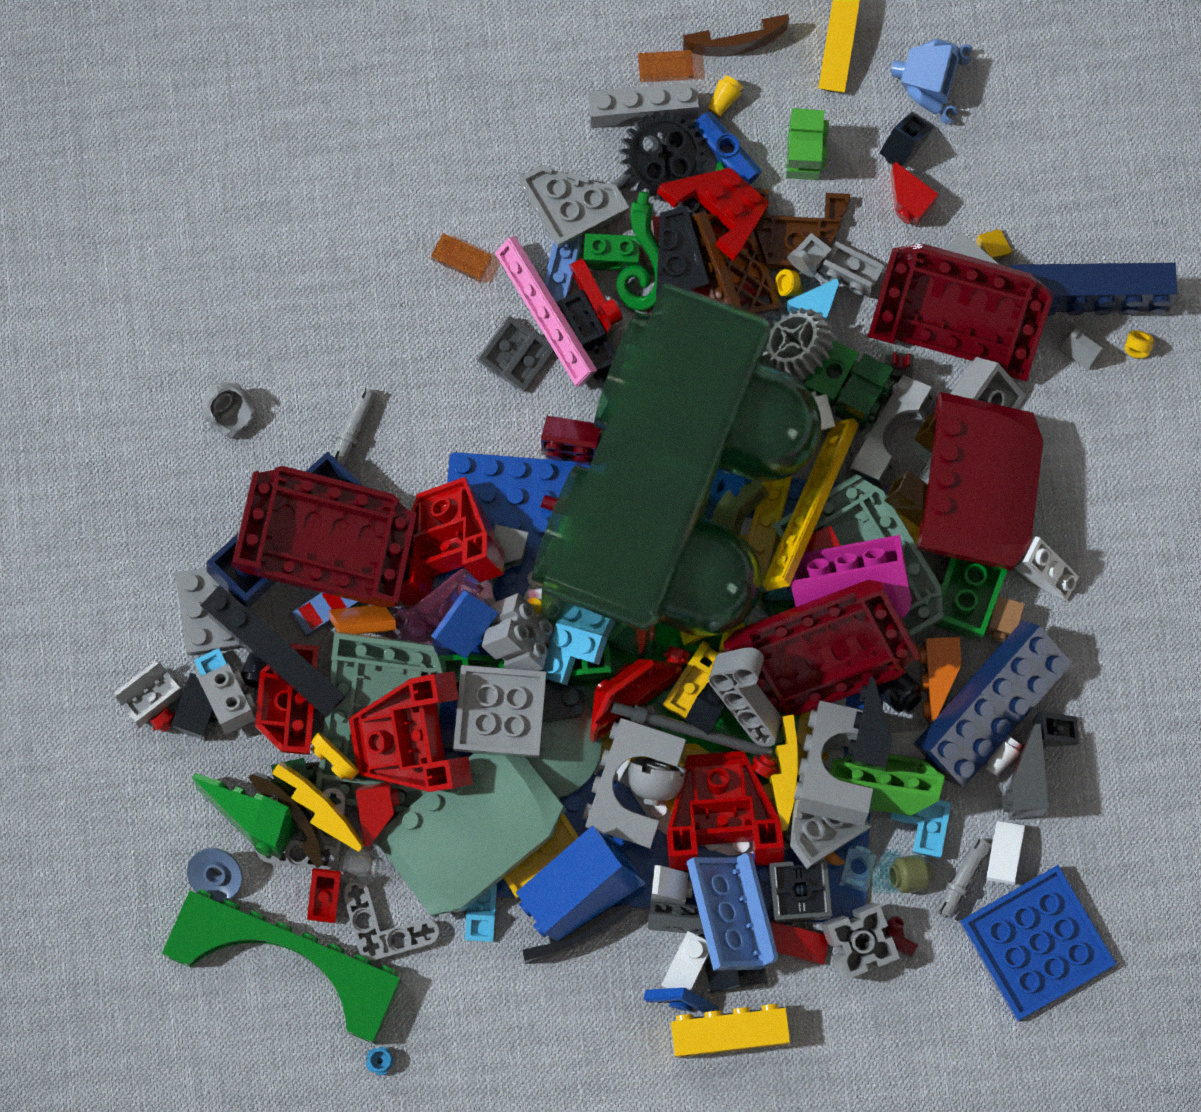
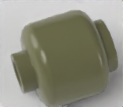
[889,855,933,893]

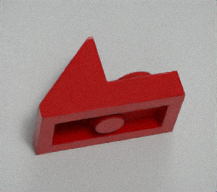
[307,868,341,923]

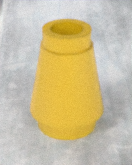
[707,75,743,117]

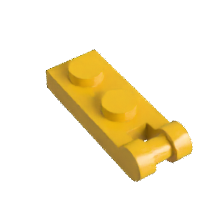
[662,640,724,720]

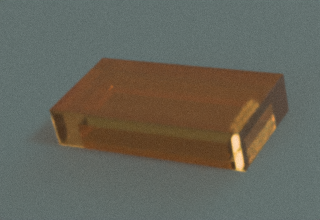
[638,50,694,82]
[431,233,492,282]

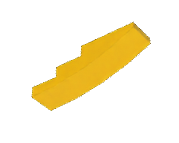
[818,0,860,93]
[769,715,798,834]
[272,761,364,852]

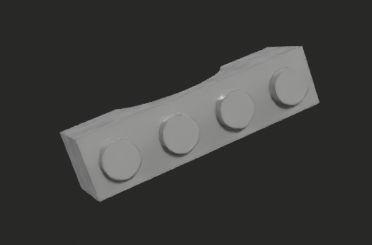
[588,82,699,128]
[850,375,937,491]
[473,525,529,640]

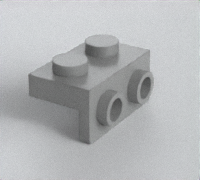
[821,241,885,296]
[113,660,183,728]

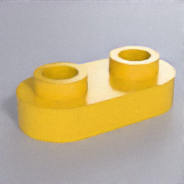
[311,732,359,780]

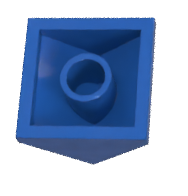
[431,590,499,659]

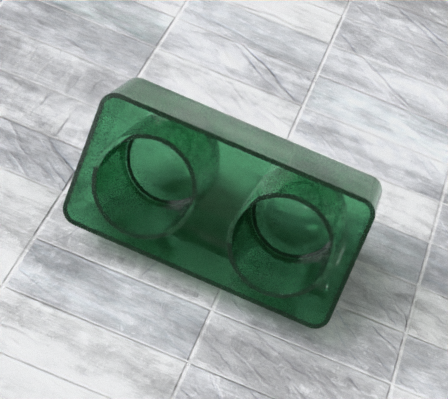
[532,281,821,659]

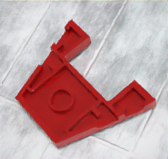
[657,168,769,261]

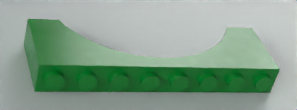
[162,889,401,1045]

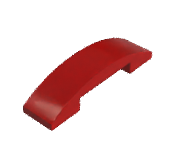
[770,922,828,965]

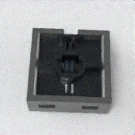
[769,859,832,923]

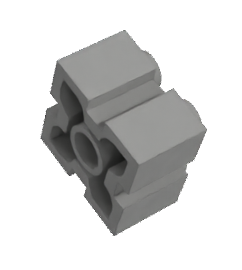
[482,593,554,671]
[820,902,900,980]

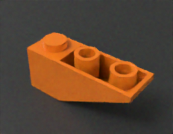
[919,637,962,726]

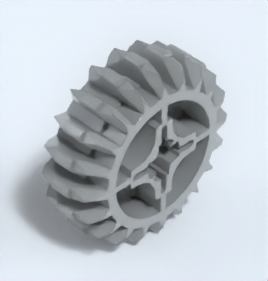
[761,307,835,381]

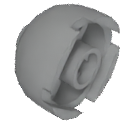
[628,758,686,806]

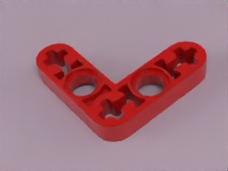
[569,258,623,335]

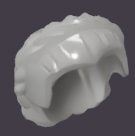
[202,382,257,439]

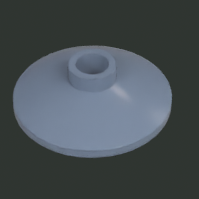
[187,848,243,901]

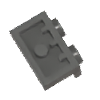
[648,901,704,935]

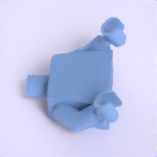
[891,39,972,125]

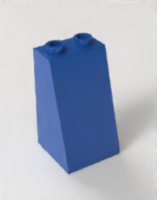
[516,825,646,941]

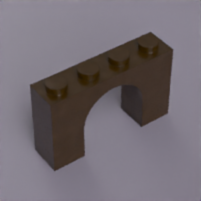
[884,412,936,528]

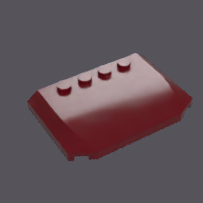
[868,244,1054,381]
[917,392,1044,570]
[231,466,417,607]
[723,580,920,717]

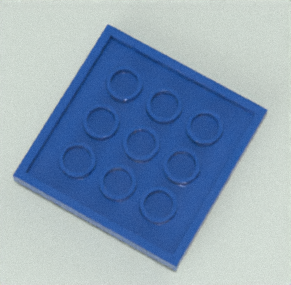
[959,865,1116,1021]

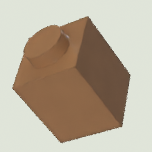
[986,596,1024,642]

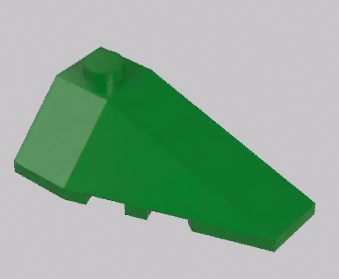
[192,773,296,858]

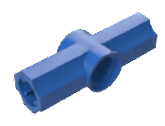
[692,111,762,185]

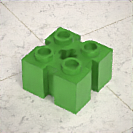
[786,108,829,180]

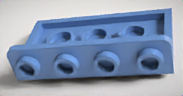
[686,853,778,971]

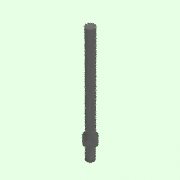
[610,702,772,756]

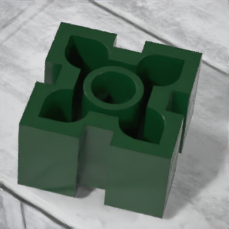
[834,353,895,430]

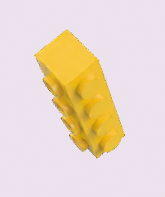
[670,1004,790,1058]

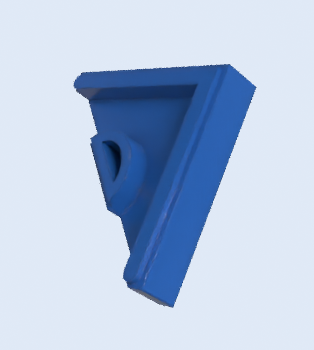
[644,987,718,1013]

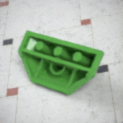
[829,754,945,816]

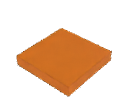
[329,605,396,634]

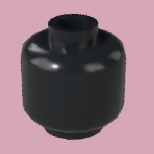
[880,672,922,712]

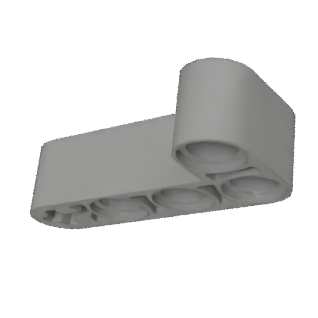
[709,647,782,747]

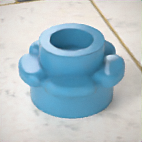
[366,1047,394,1075]

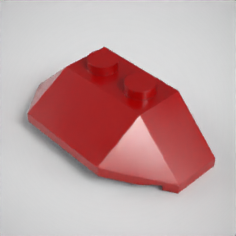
[255,644,319,755]
[590,659,682,743]

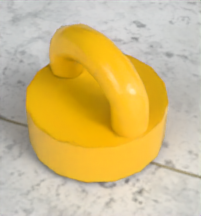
[774,269,802,297]
[1124,330,1155,359]

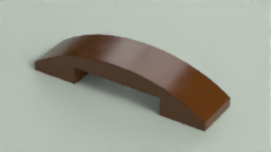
[682,14,789,57]

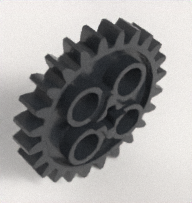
[619,111,707,200]

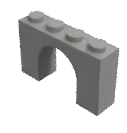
[794,701,886,826]
[582,718,687,848]

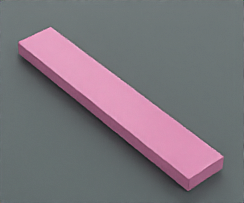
[495,236,597,387]

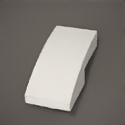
[987,821,1025,885]

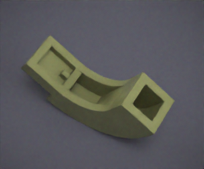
[710,478,770,580]

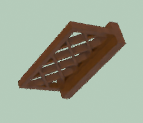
[690,211,782,324]

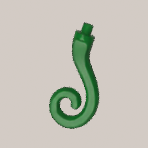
[616,191,661,311]

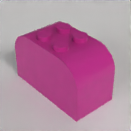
[791,535,911,619]

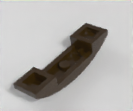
[248,772,326,869]

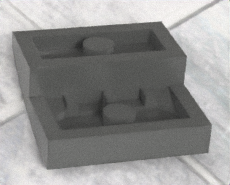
[476,315,554,391]

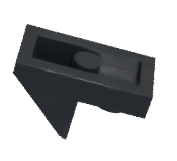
[705,963,767,994]

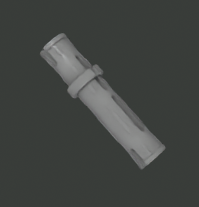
[331,387,377,467]
[936,837,992,920]

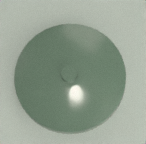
[527,703,602,799]

